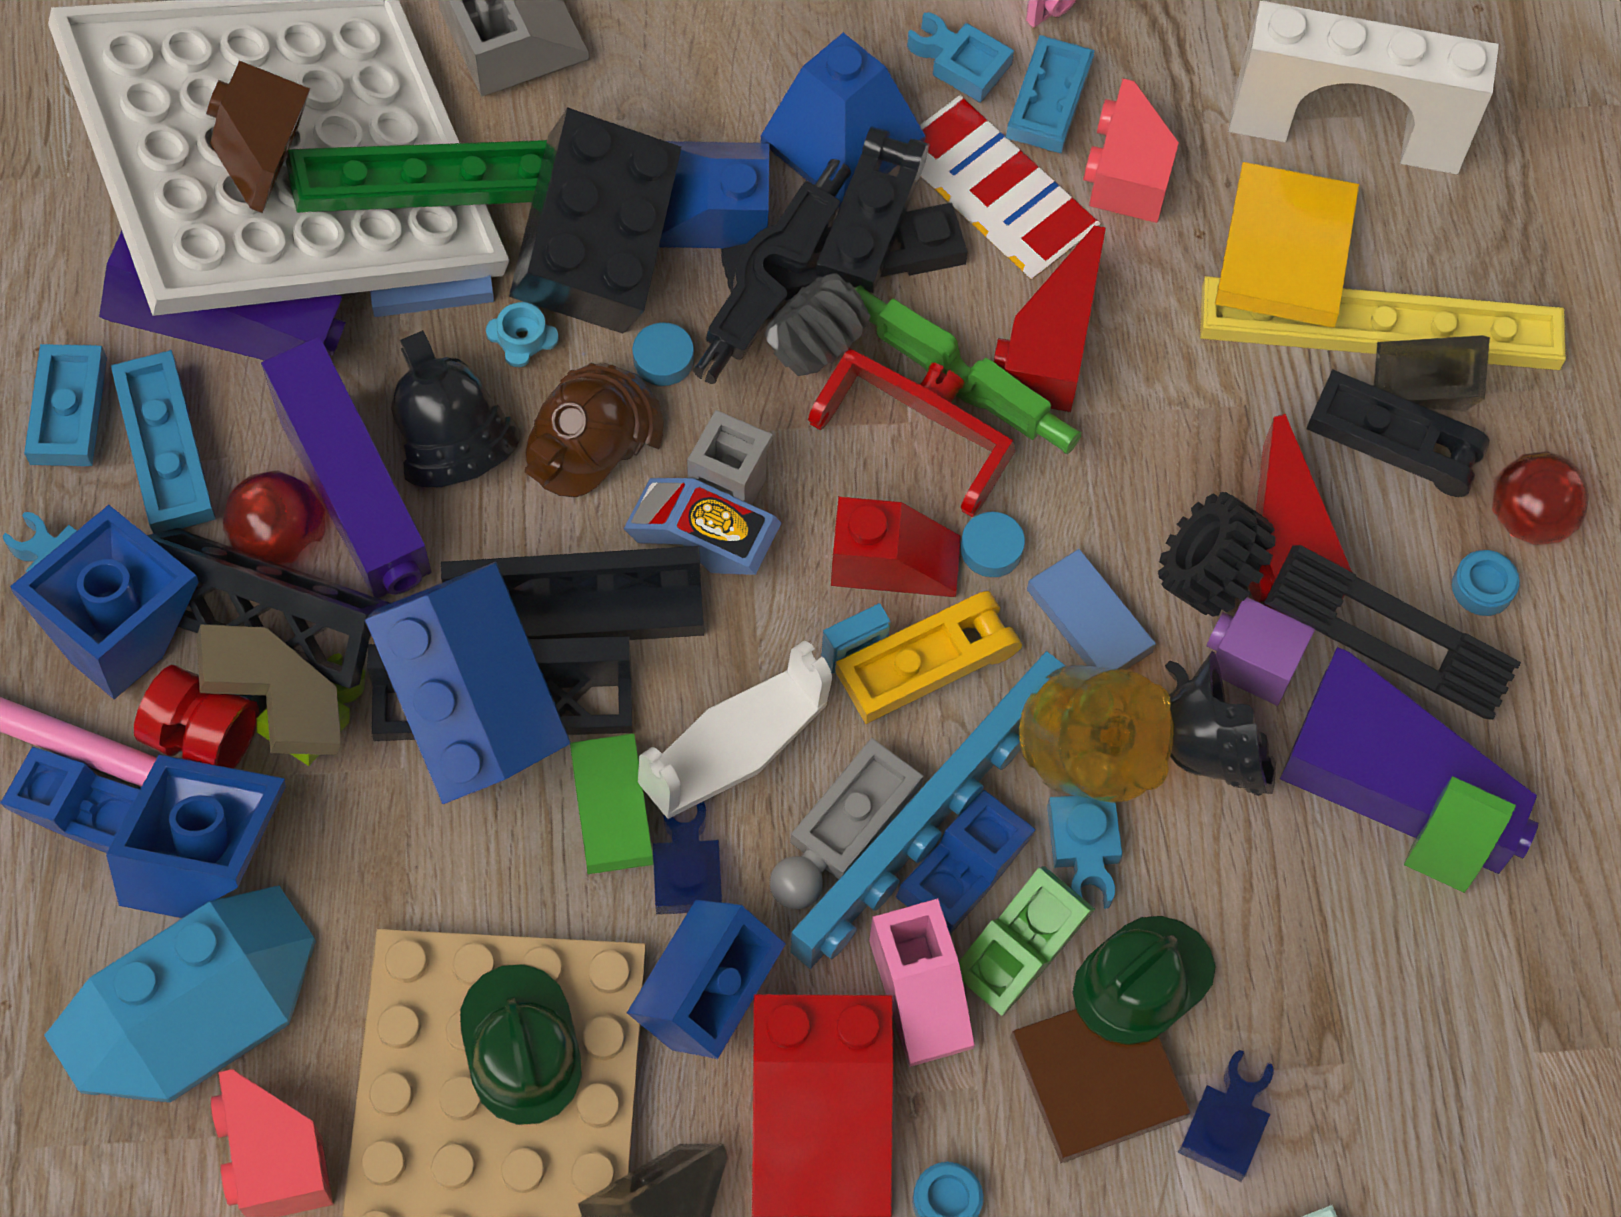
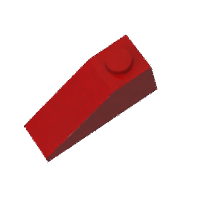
[993,225,1106,412]
[1248,414,1353,617]

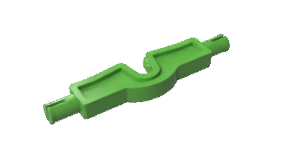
[855,286,1082,454]

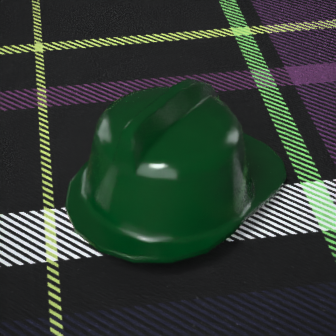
[1072,916,1216,1045]
[460,964,581,1125]

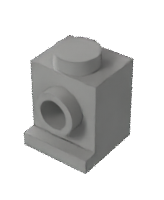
[687,410,773,505]

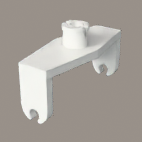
[638,641,832,819]

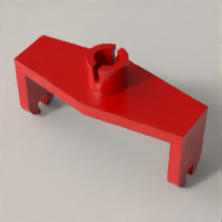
[808,348,1016,518]

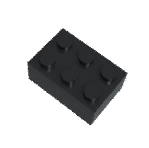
[509,107,682,334]

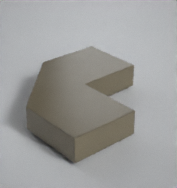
[197,624,341,755]

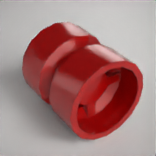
[134,664,259,769]

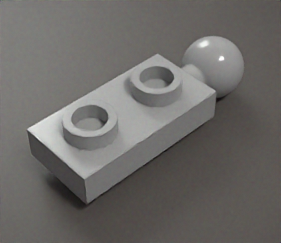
[770,738,923,909]

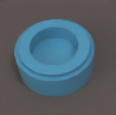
[633,322,694,386]
[961,512,1025,577]
[1452,550,1520,616]
[912,1162,983,1217]

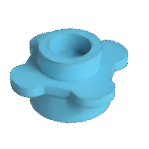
[486,302,559,367]

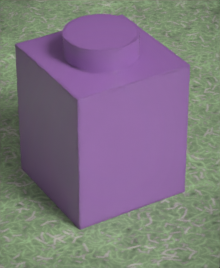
[1206,597,1315,706]

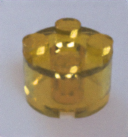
[1019,665,1174,803]

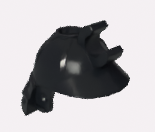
[391,330,520,487]
[1141,651,1276,796]

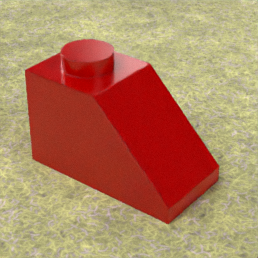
[831,496,961,598]

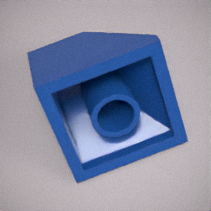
[760,32,925,208]
[659,141,769,248]
[10,505,198,700]
[106,755,286,918]

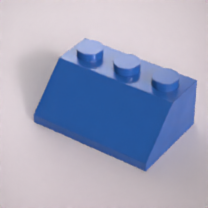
[365,562,571,804]

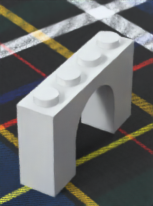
[1228,0,1499,175]

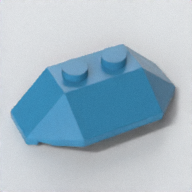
[44,885,316,1103]

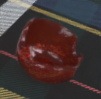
[1492,451,1589,546]
[222,470,326,564]

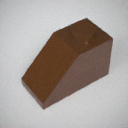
[206,60,310,213]

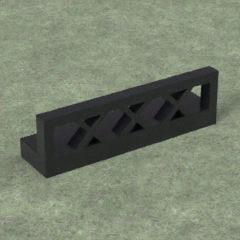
[147,528,390,688]
[441,546,704,640]
[367,636,633,741]

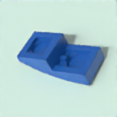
[0,746,140,853]
[896,790,1036,935]

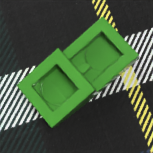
[570,734,654,874]
[1404,776,1516,893]
[959,866,1095,1016]

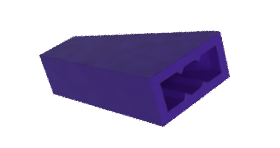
[99,230,346,361]
[261,336,432,598]
[1280,647,1539,874]

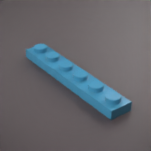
[790,651,1067,969]

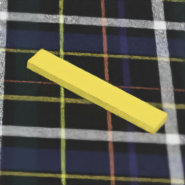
[1200,276,1566,370]

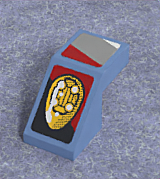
[624,478,781,575]

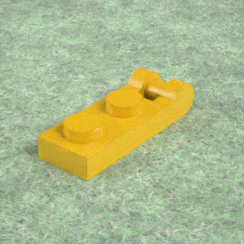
[835,591,1023,724]

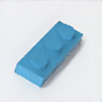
[111,350,216,534]

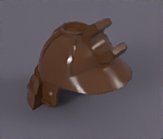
[525,363,664,497]

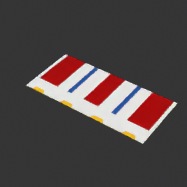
[920,95,1101,279]

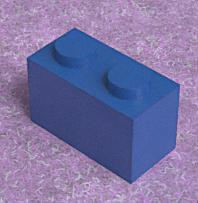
[627,900,786,1059]

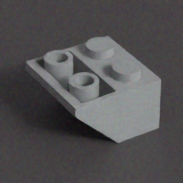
[438,0,589,97]

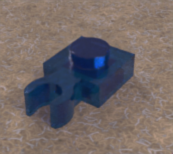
[653,801,722,915]
[1177,1050,1274,1182]

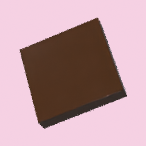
[1011,1009,1191,1163]

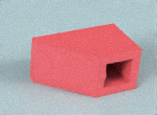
[1083,78,1179,223]
[211,1069,334,1217]

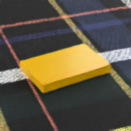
[1215,162,1359,328]

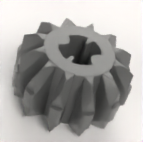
[765,273,871,376]

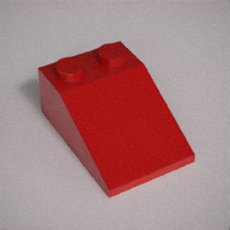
[752,994,893,1217]

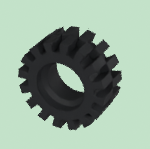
[1158,492,1276,617]

